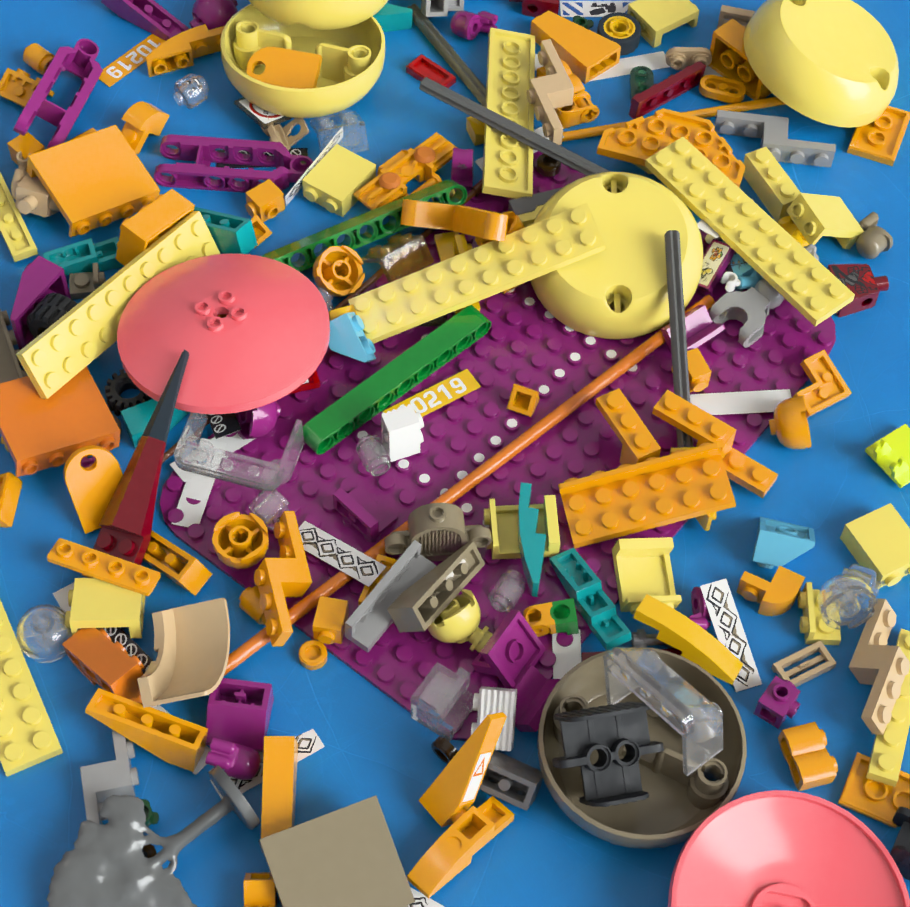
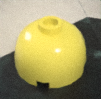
[427,589,481,644]

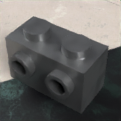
[479,750,543,811]

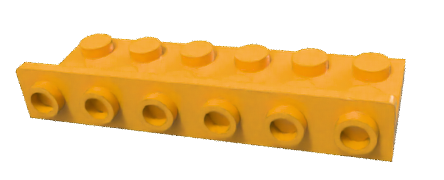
[558,442,736,548]

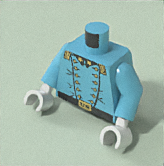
[704,232,763,292]

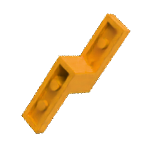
[595,388,661,465]
[652,390,778,498]
[254,511,312,647]

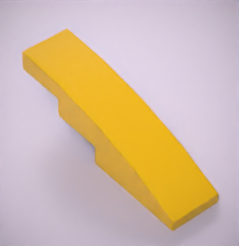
[633,594,743,685]

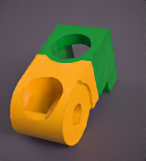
[523,598,579,637]

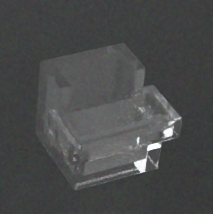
[411,662,474,742]

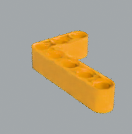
[400,199,508,241]

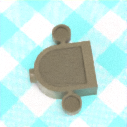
[384,503,492,561]

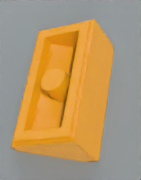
[0,472,22,528]

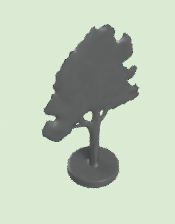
[46,765,261,907]

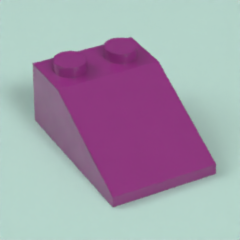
[10,256,71,350]

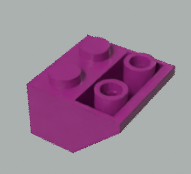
[206,678,274,752]

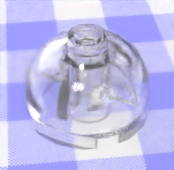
[818,574,877,630]
[17,604,72,663]

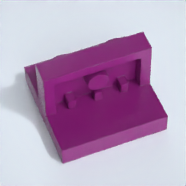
[471,609,546,689]

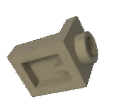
[69,263,106,300]

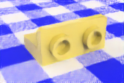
[798,582,841,645]

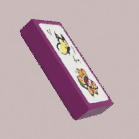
[697,239,735,293]

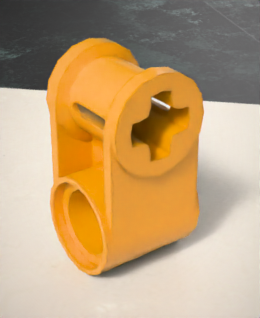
[555,91,600,129]

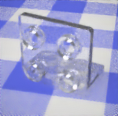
[310,109,369,153]

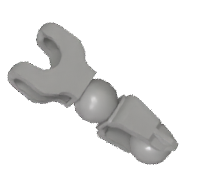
[709,244,820,348]

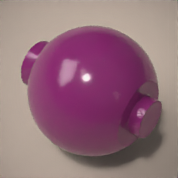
[189,0,238,30]

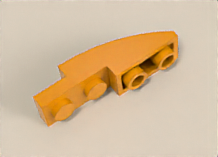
[145,24,225,77]
[407,796,515,899]

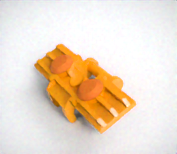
[353,132,457,210]

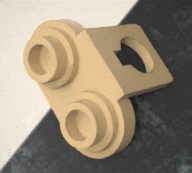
[665,47,712,70]
[261,115,309,151]

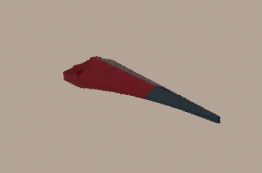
[93,349,189,565]

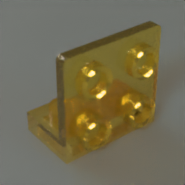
[362,233,434,283]

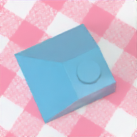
[753,517,815,569]

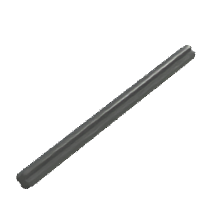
[407,4,486,107]
[419,77,611,176]
[664,230,693,448]

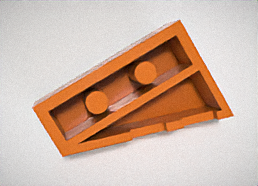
[62,628,144,704]

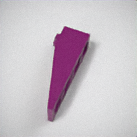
[101,0,189,41]

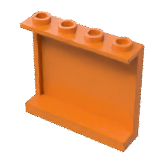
[0,366,120,477]

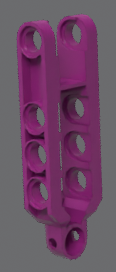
[13,38,103,149]
[154,134,313,193]

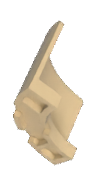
[137,598,230,708]

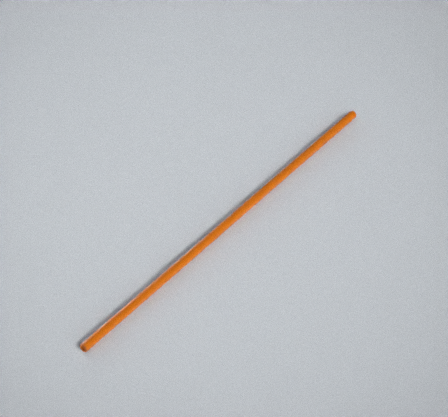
[224,295,715,676]

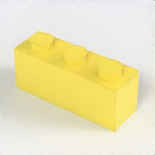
[743,147,801,223]

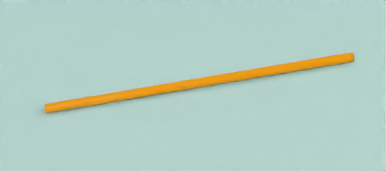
[562,97,785,142]

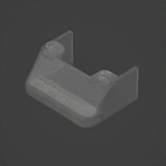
[174,412,304,491]
[603,647,723,776]

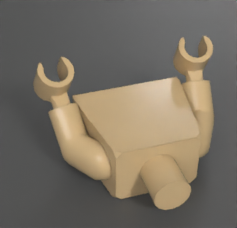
[11,151,60,217]

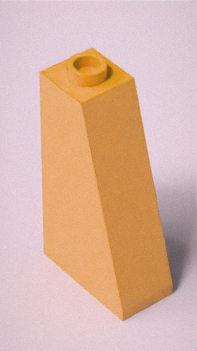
[530,10,621,84]
[261,736,298,839]

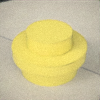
[468,626,493,653]

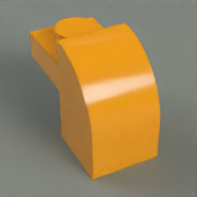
[121,101,170,154]
[736,565,805,616]
[243,872,277,907]

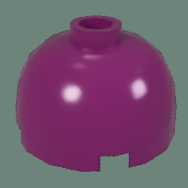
[235,401,280,439]

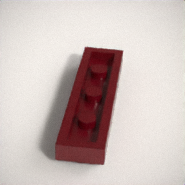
[629,61,706,119]

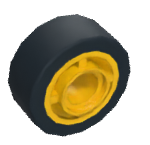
[597,12,641,56]

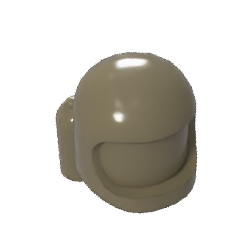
[856,212,893,259]

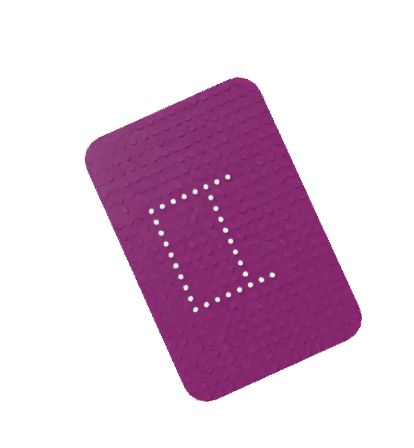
[160,151,836,741]

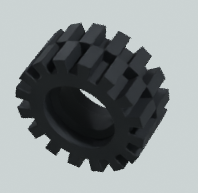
[105,369,153,416]

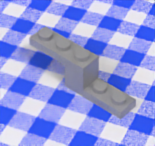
[714,110,836,168]
[80,729,139,825]

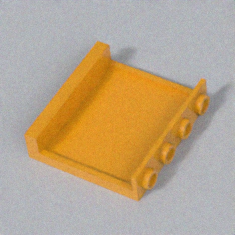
[27,125,160,238]

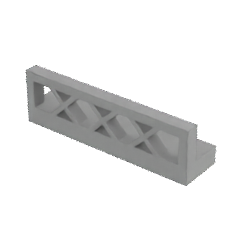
[345,540,436,653]

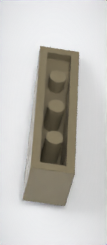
[387,541,485,632]

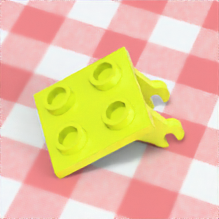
[865,424,910,488]

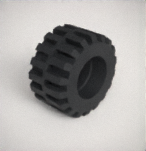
[26,293,78,338]

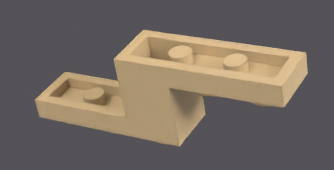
[527,39,574,145]
[849,598,910,735]

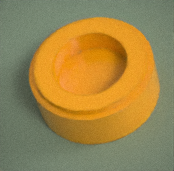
[299,640,328,670]

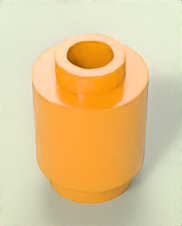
[23,43,54,75]
[239,586,266,626]

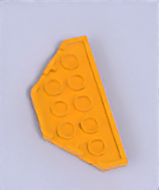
[597,108,746,187]

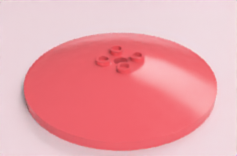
[117,254,330,414]
[668,790,910,907]

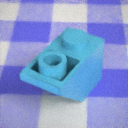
[328,312,376,363]

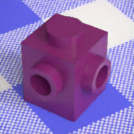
[754,676,801,729]

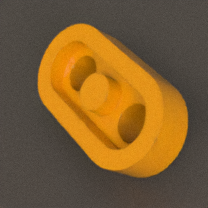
[699,75,746,104]

